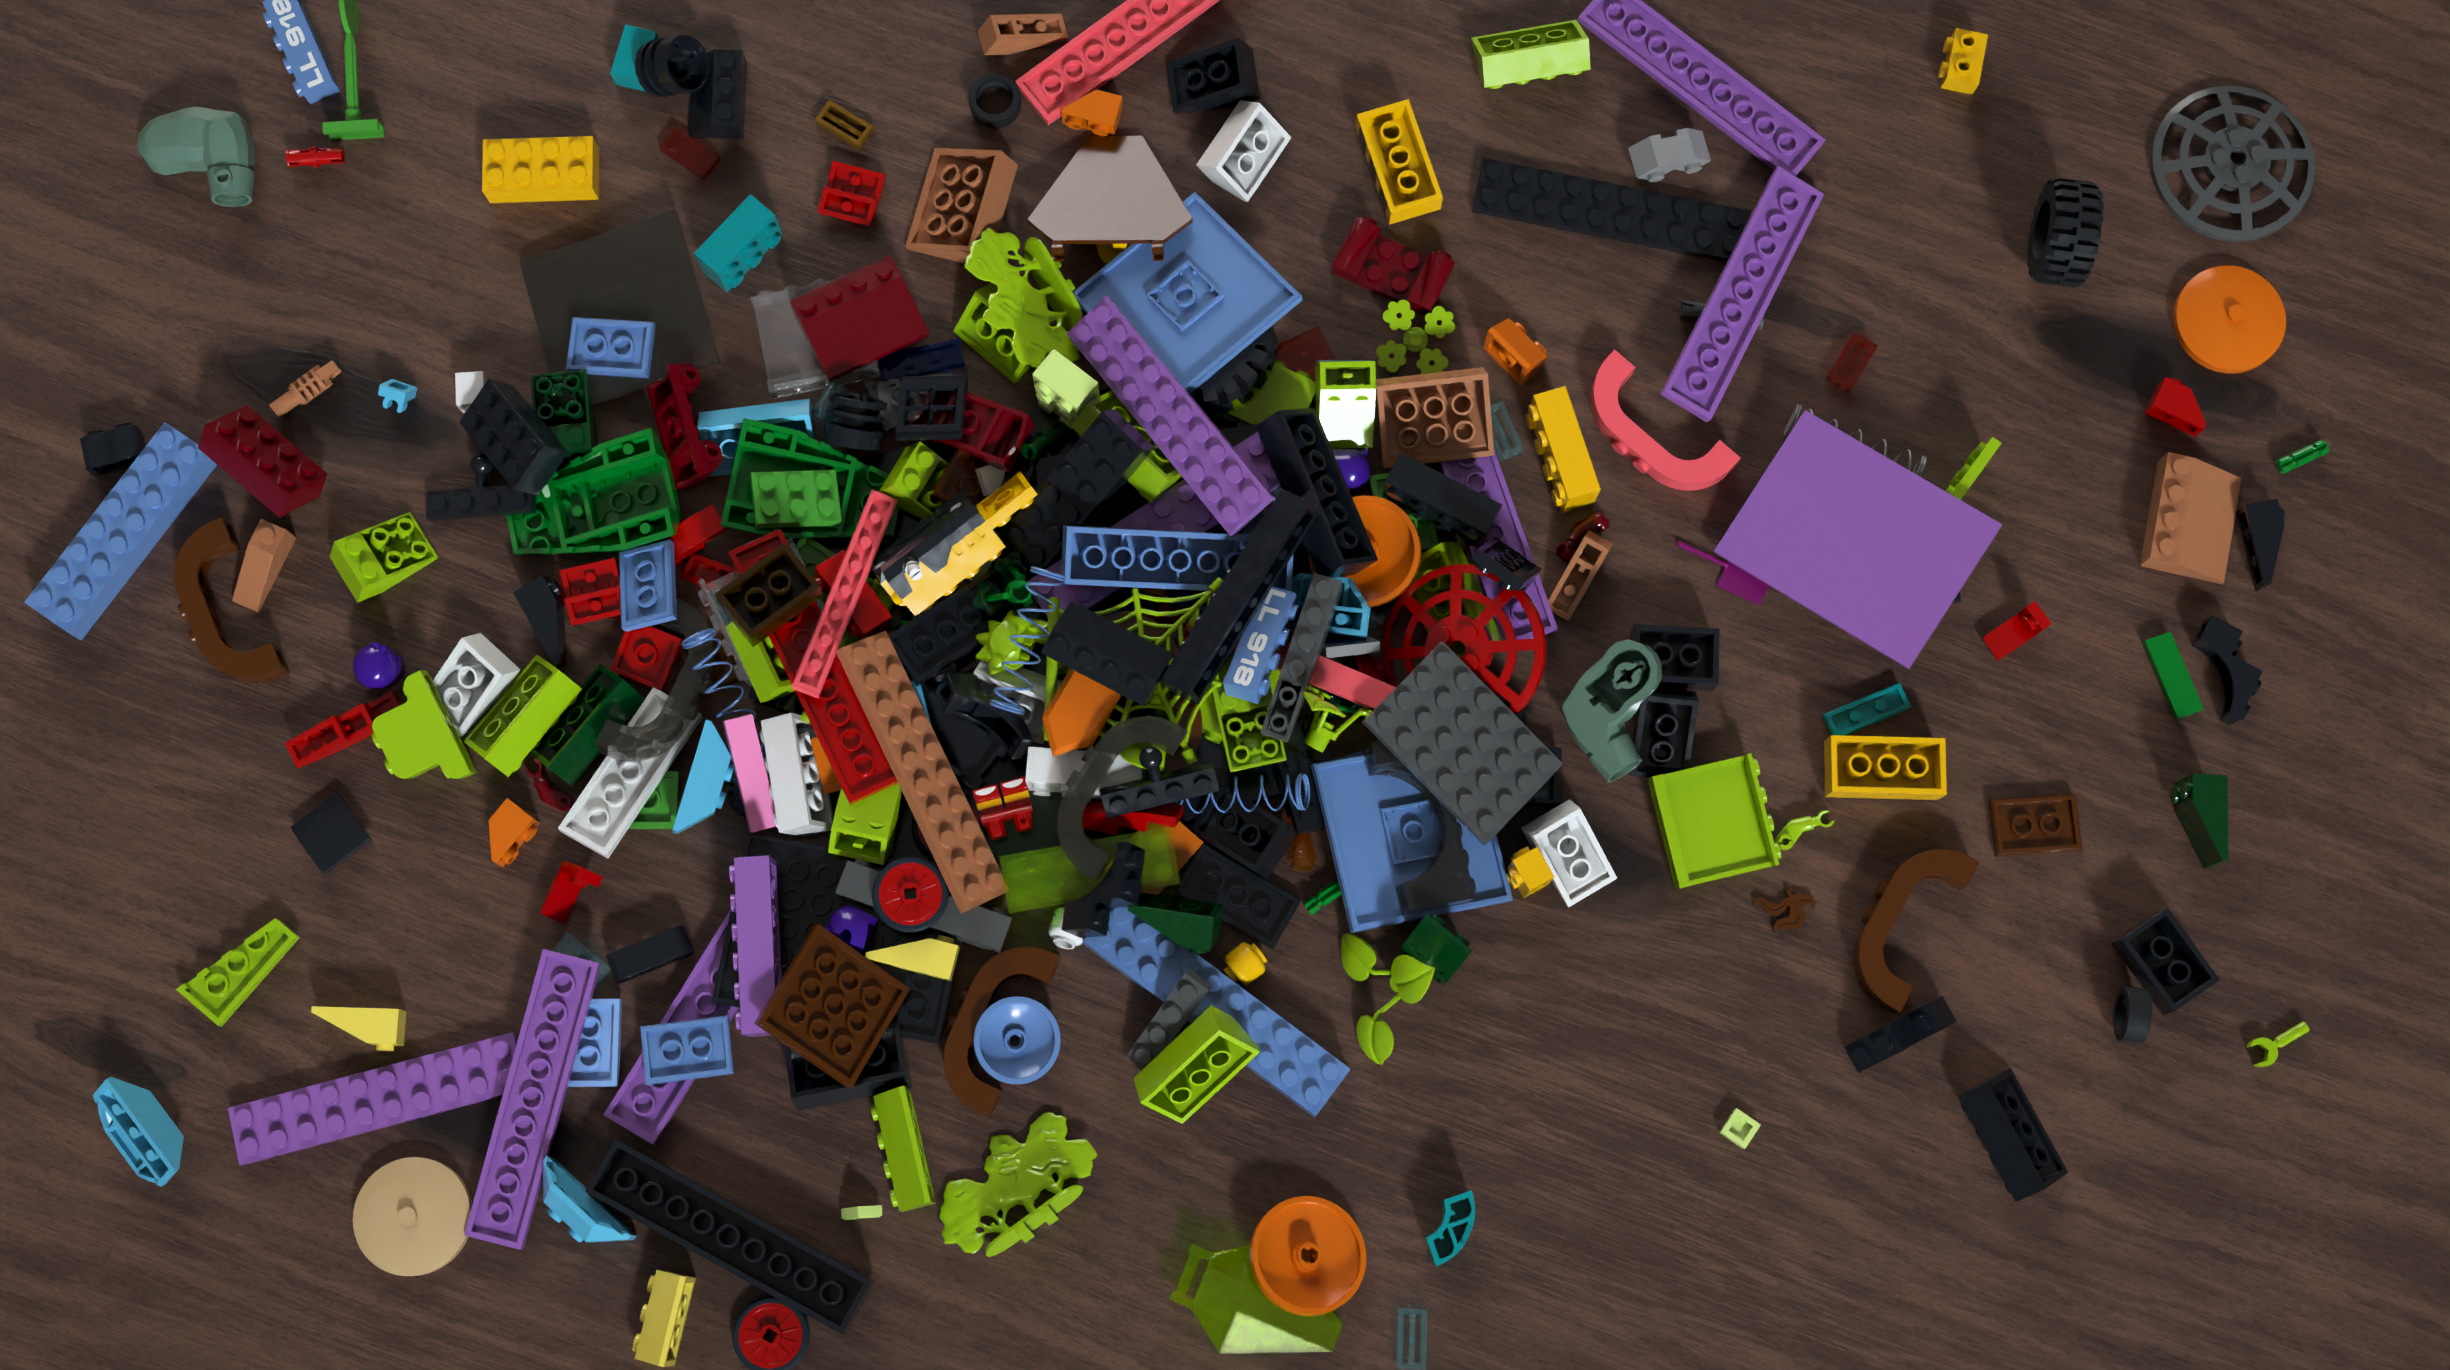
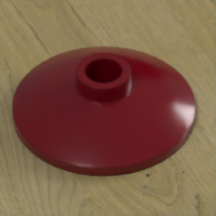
[1354,654,1390,684]

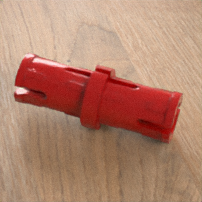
[285,145,345,168]

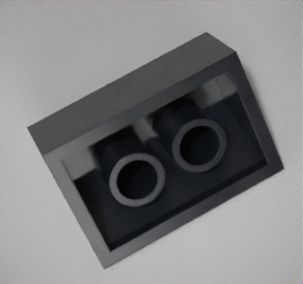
[689,49,747,139]

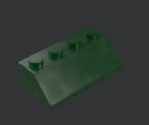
[529,663,646,786]

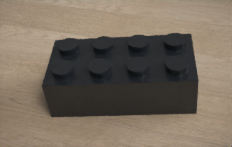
[459,378,569,496]
[1382,453,1502,547]

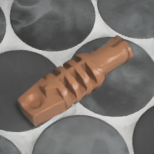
[269,361,342,418]

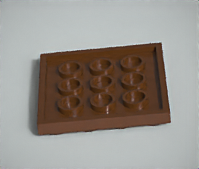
[754,924,910,1088]

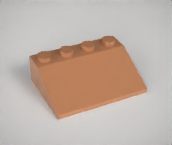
[905,148,1018,263]
[1375,367,1494,468]
[2140,452,2242,584]

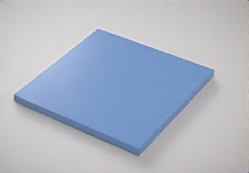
[1073,192,1303,394]
[1311,750,1513,933]

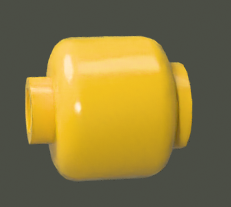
[1223,942,1267,985]

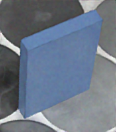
[566,317,656,378]
[619,539,677,632]
[640,1015,735,1085]

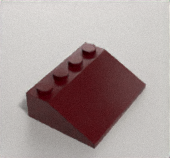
[790,255,929,382]

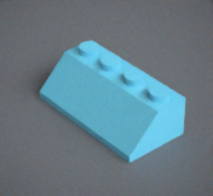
[698,399,816,477]

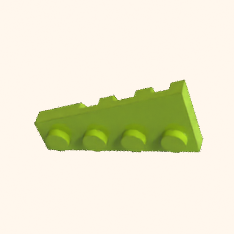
[176,918,300,1027]

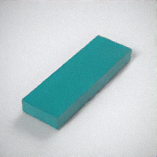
[1821,682,1911,736]

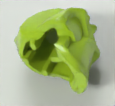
[976,610,1048,675]

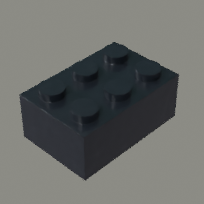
[1630,624,1720,691]
[2111,908,2220,1015]

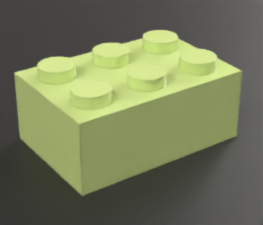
[1032,349,1100,430]

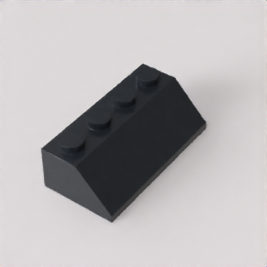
[1041,601,1174,706]
[784,1022,912,1111]
[1958,1068,2068,1202]

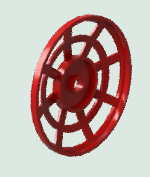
[1382,564,1546,715]

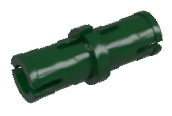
[1021,422,1069,461]

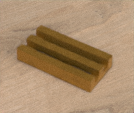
[814,99,875,151]

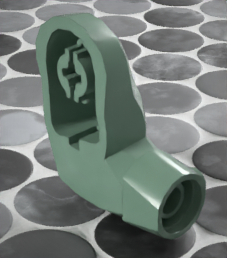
[137,107,255,207]
[1561,639,1662,783]

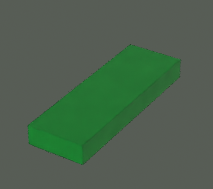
[2142,631,2204,720]

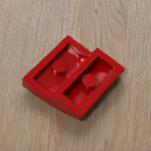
[817,161,887,227]
[559,557,621,626]

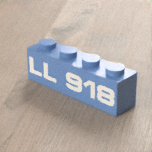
[262,0,340,104]
[1223,587,1300,704]

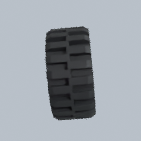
[2027,177,2104,288]

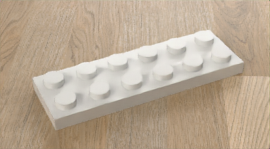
[558,687,703,859]

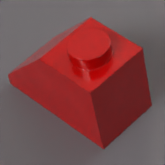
[2144,377,2206,437]

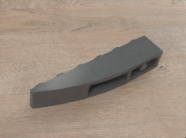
[1260,573,1342,742]

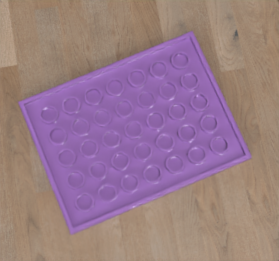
[1714,410,2002,670]

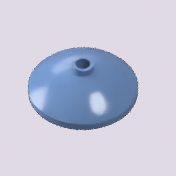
[973,996,1061,1084]

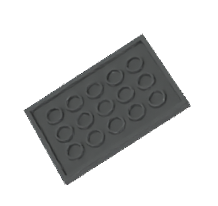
[1362,641,1563,845]

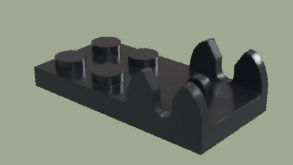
[1471,537,1542,592]

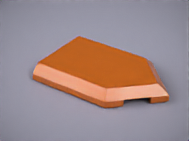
[1042,668,1121,757]

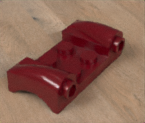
[1331,216,1455,316]
[646,363,723,489]
[907,391,1034,473]

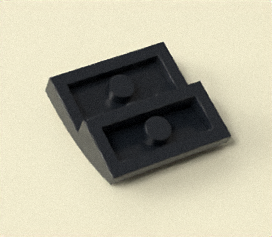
[290,793,372,875]

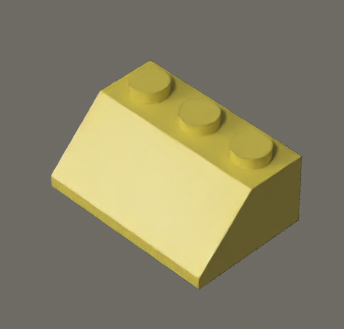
[633,1270,696,1367]

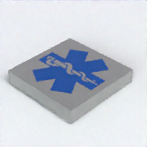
[1320,635,1380,658]

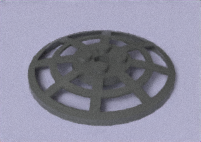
[2150,86,2315,242]

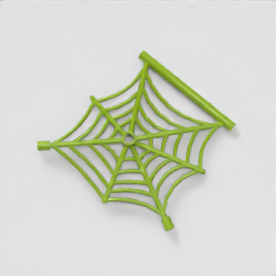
[1044,577,1223,766]

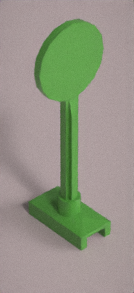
[322,0,385,141]

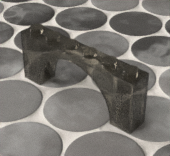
[1362,740,1476,915]

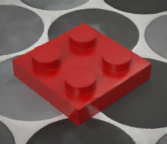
[610,626,684,691]

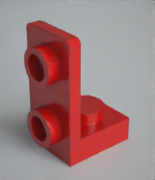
[1982,601,2052,660]
[540,861,603,924]

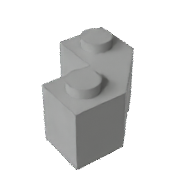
[1628,128,1711,182]

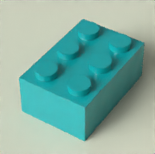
[694,194,783,292]

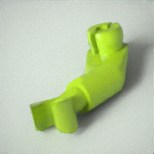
[1775,810,1835,850]

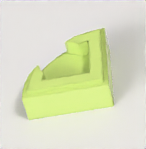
[841,1205,883,1220]

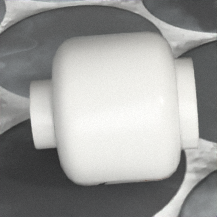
[1048,907,1085,949]

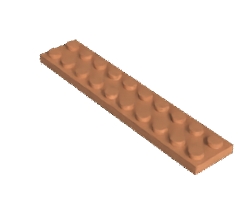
[836,631,1010,914]

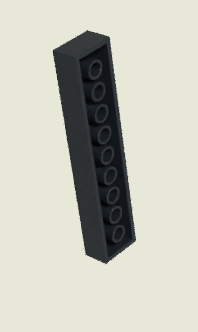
[585,1139,875,1334]

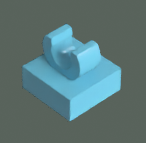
[378,379,417,413]

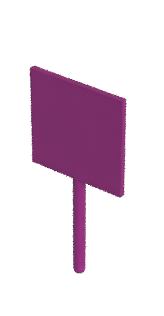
[1677,541,1769,605]

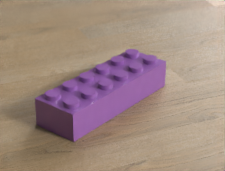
[729,855,782,1037]

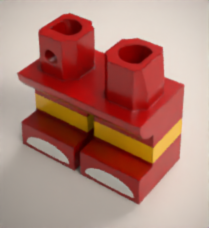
[972,776,1034,840]

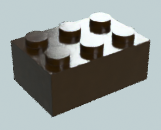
[715,543,822,647]

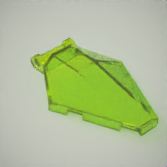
[1169,1244,1343,1353]

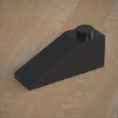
[2236,499,2285,591]
[513,576,566,667]

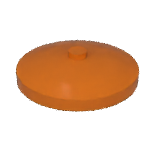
[2173,265,2286,374]
[1309,495,1422,608]
[1249,1196,1366,1316]

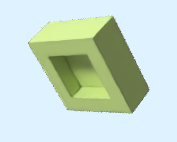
[1719,1108,1761,1149]

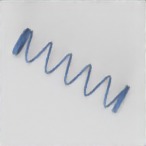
[990,566,1066,715]
[681,628,766,764]
[1173,773,1310,814]

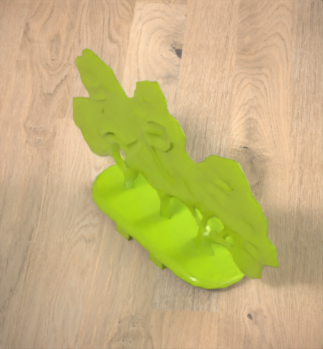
[964,227,1083,368]
[939,1112,1097,1257]

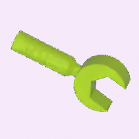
[2246,1021,2310,1067]

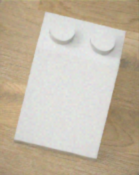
[433,633,520,738]
[1521,799,1617,907]

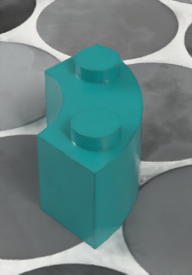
[1424,1190,1475,1267]

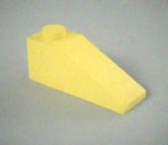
[865,935,960,981]
[311,1006,407,1051]

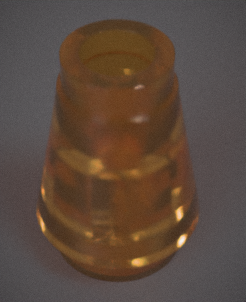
[1289,833,1317,872]

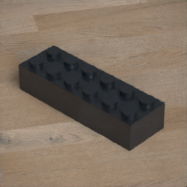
[1256,408,1378,578]
[999,409,1155,570]

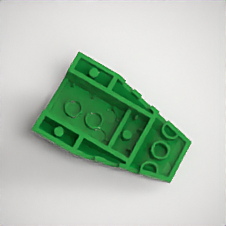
[721,418,899,539]
[506,428,681,556]

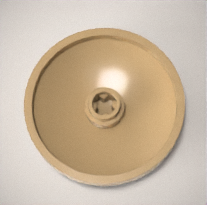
[353,1157,472,1276]

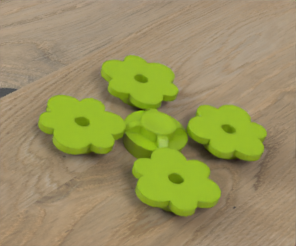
[1376,300,1455,374]

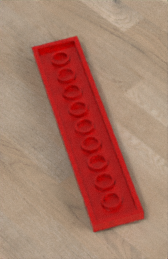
[728,529,898,805]

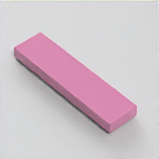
[723,714,776,833]

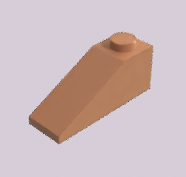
[978,14,1069,55]
[232,519,296,613]
[1548,530,1613,621]

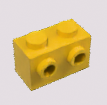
[1938,28,1988,95]
[1506,846,1555,898]

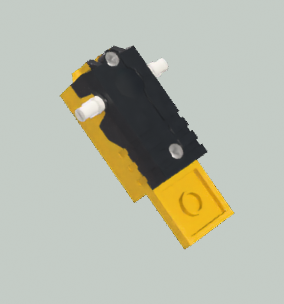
[872,472,1038,616]

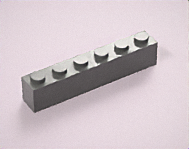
[835,859,1012,954]

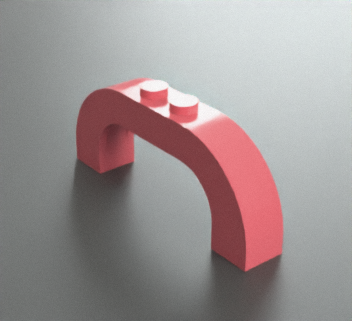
[1590,349,1741,491]

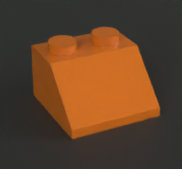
[1483,318,1548,386]

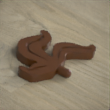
[1753,888,1816,933]

